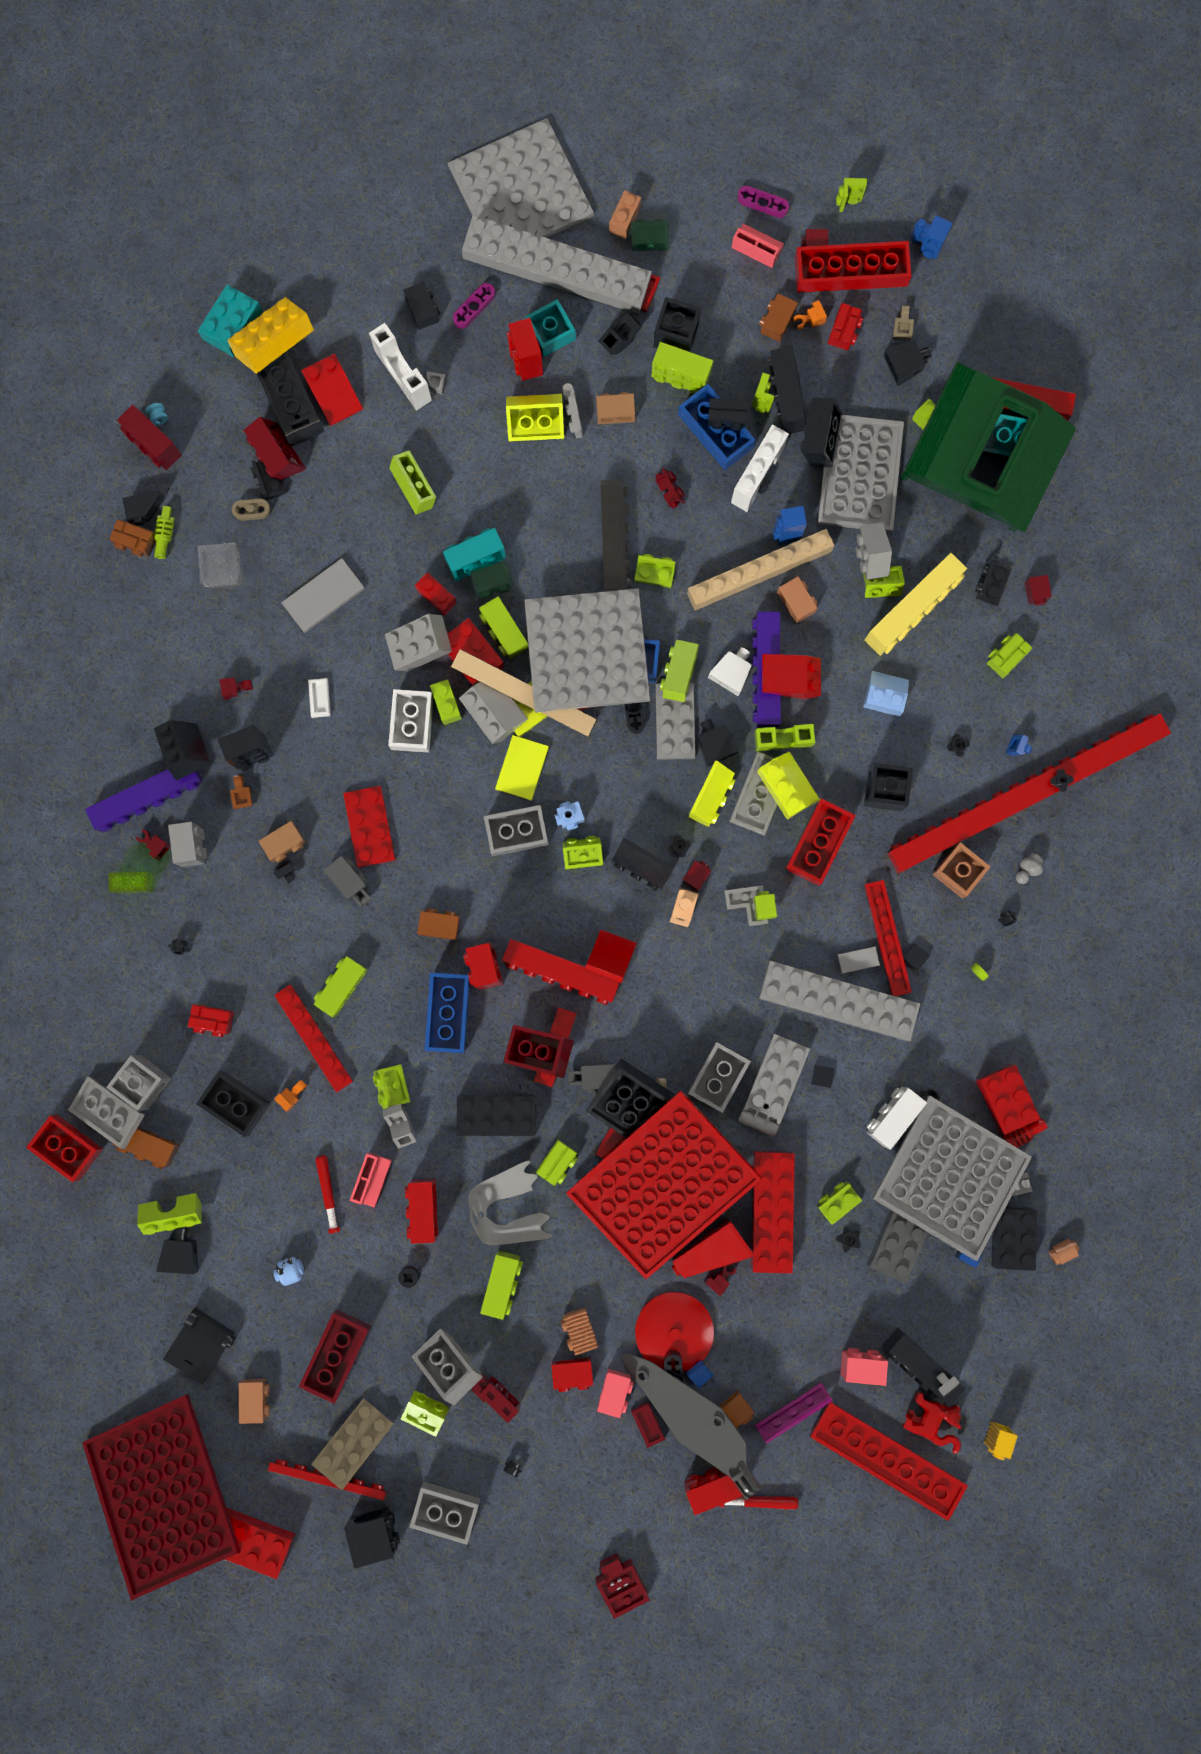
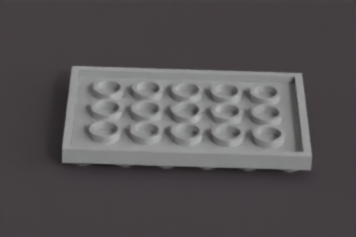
[817,415,904,532]

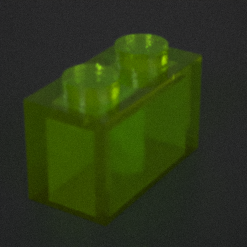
[109,872,153,894]

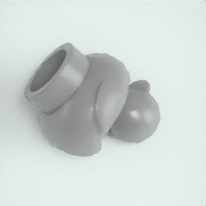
[1016,853,1044,884]

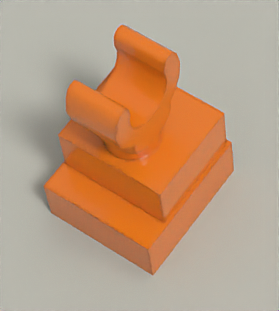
[793,300,827,330]
[274,1080,307,1111]

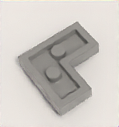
[724,885,768,926]

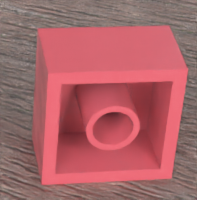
[841,1348,888,1386]

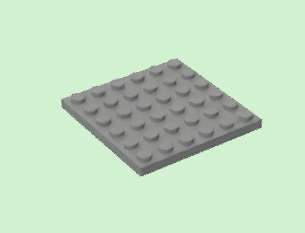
[448,118,594,238]
[525,588,650,713]
[872,1096,1032,1261]

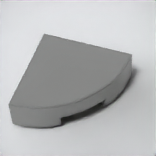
[427,371,446,394]

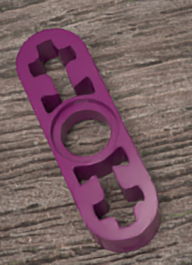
[737,186,789,218]
[453,283,495,329]

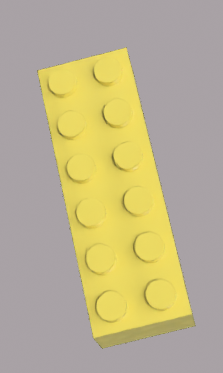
[864,553,967,656]

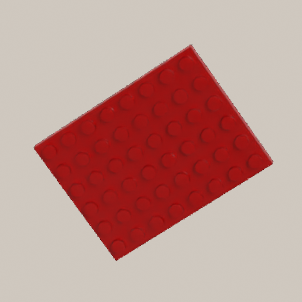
[566,1090,762,1279]

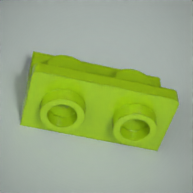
[836,178,867,212]
[751,373,775,413]
[634,554,676,588]
[863,566,905,598]
[562,836,603,869]
[373,1064,410,1109]
[817,1182,862,1225]
[401,1391,449,1437]

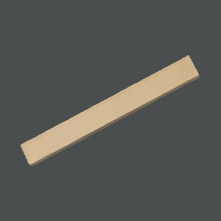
[451,650,596,736]

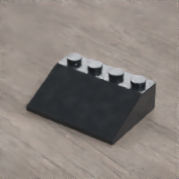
[586,1058,675,1138]

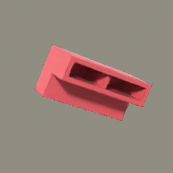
[732,224,784,268]
[350,1152,392,1208]

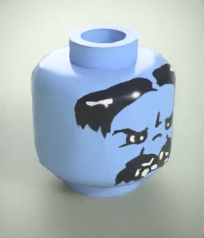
[273,1257,304,1286]

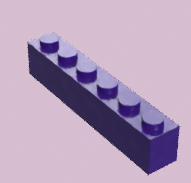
[752,612,781,728]
[85,769,203,833]

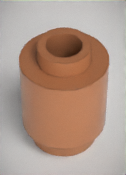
[1048,1238,1080,1265]

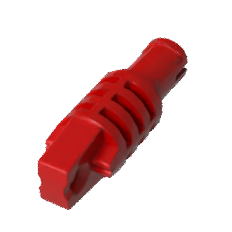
[1002,1118,1048,1148]

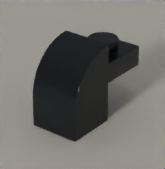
[598,313,643,355]

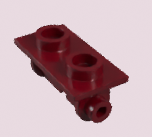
[655,468,686,509]

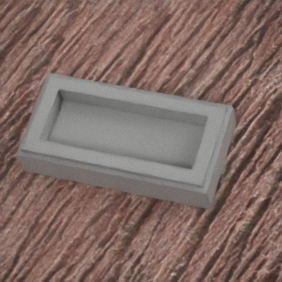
[837,947,880,974]

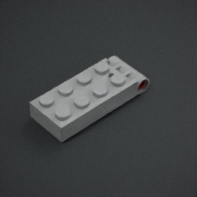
[738,1034,810,1137]

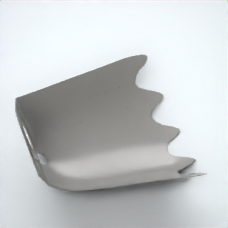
[469,1161,552,1245]

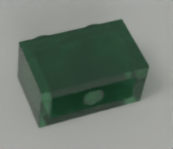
[631,219,669,251]
[470,561,514,598]

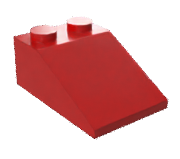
[301,353,363,426]
[762,654,821,699]

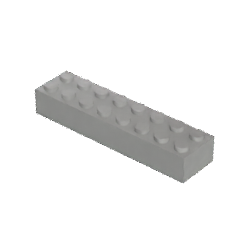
[758,961,920,1041]

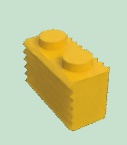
[984,1421,1018,1460]

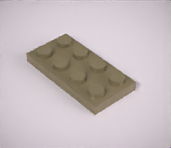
[311,1398,394,1490]

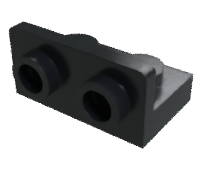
[250,460,288,500]
[975,560,1011,606]

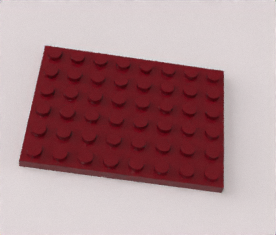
[82,1394,241,1601]

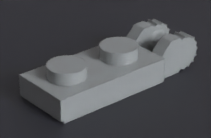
[562,383,583,439]

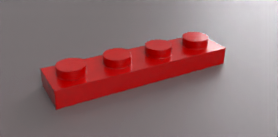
[534,1007,577,1087]

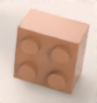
[932,842,990,898]

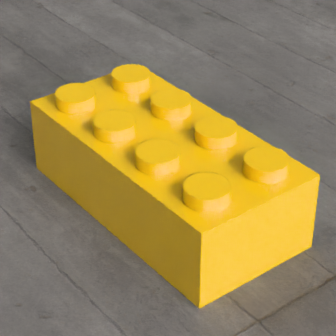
[227,297,314,374]

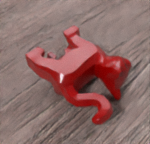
[902,1391,961,1454]

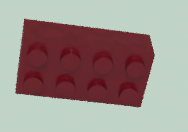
[299,1309,372,1404]

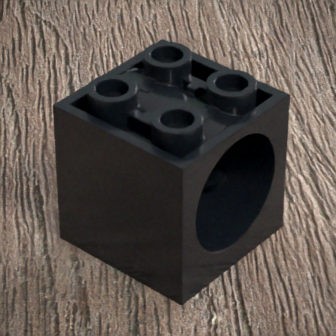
[653,297,702,352]
[864,763,913,811]
[344,1507,400,1569]

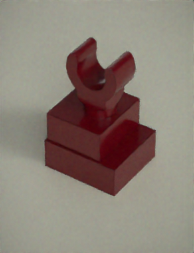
[219,677,253,700]
[136,829,171,861]
[704,1265,737,1296]

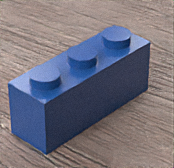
[772,506,807,545]

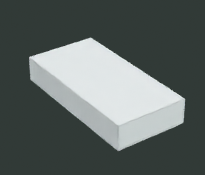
[308,678,331,718]

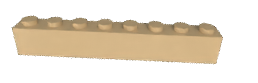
[687,529,834,611]

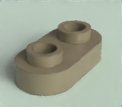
[232,499,271,521]

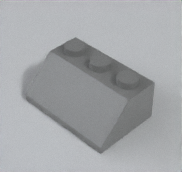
[459,682,528,744]

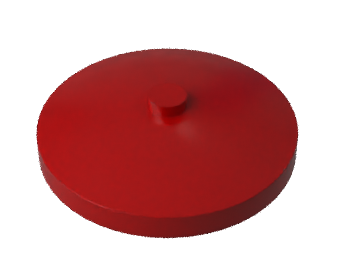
[635,1291,714,1372]

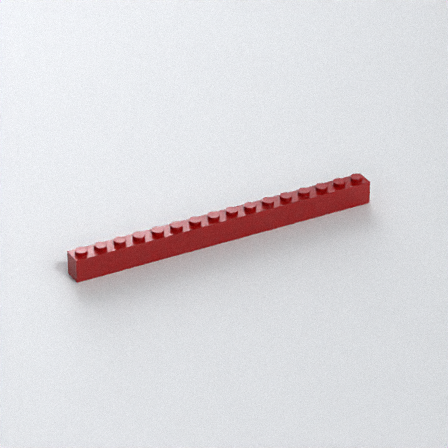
[887,713,1171,874]

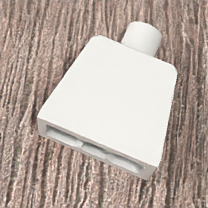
[708,647,752,696]

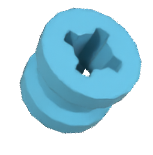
[145,403,168,426]

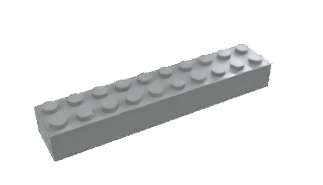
[462,215,652,314]

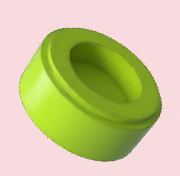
[971,962,989,981]

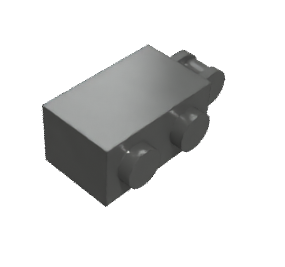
[323,856,371,908]
[568,1064,616,1093]

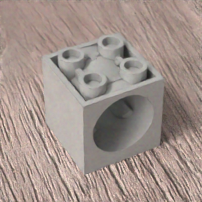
[106,1055,172,1111]

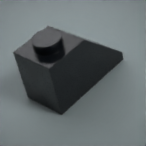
[122,490,165,526]

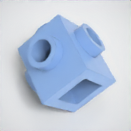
[554,801,585,831]

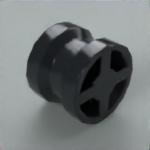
[398,1266,419,1288]

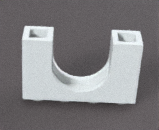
[369,323,432,411]
[731,425,789,512]

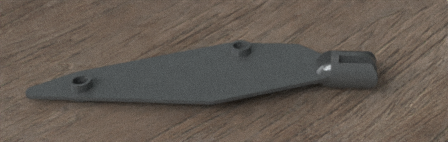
[622,1353,762,1499]

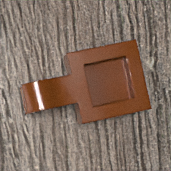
[230,775,253,810]

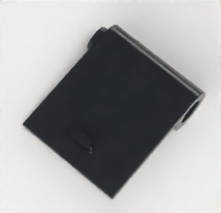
[163,1307,236,1385]

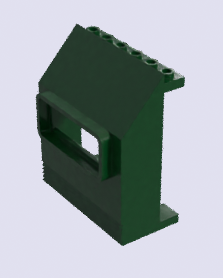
[900,362,1076,533]

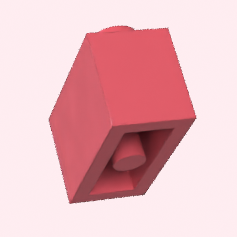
[597,1369,633,1418]

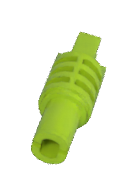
[154,506,175,559]

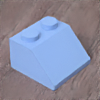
[863,671,909,717]

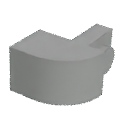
[382,1104,416,1149]

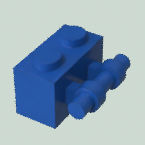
[911,216,953,259]

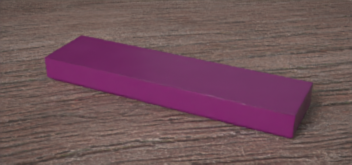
[755,1382,833,1444]

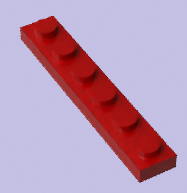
[864,880,912,996]
[274,985,353,1093]
[268,1459,387,1500]

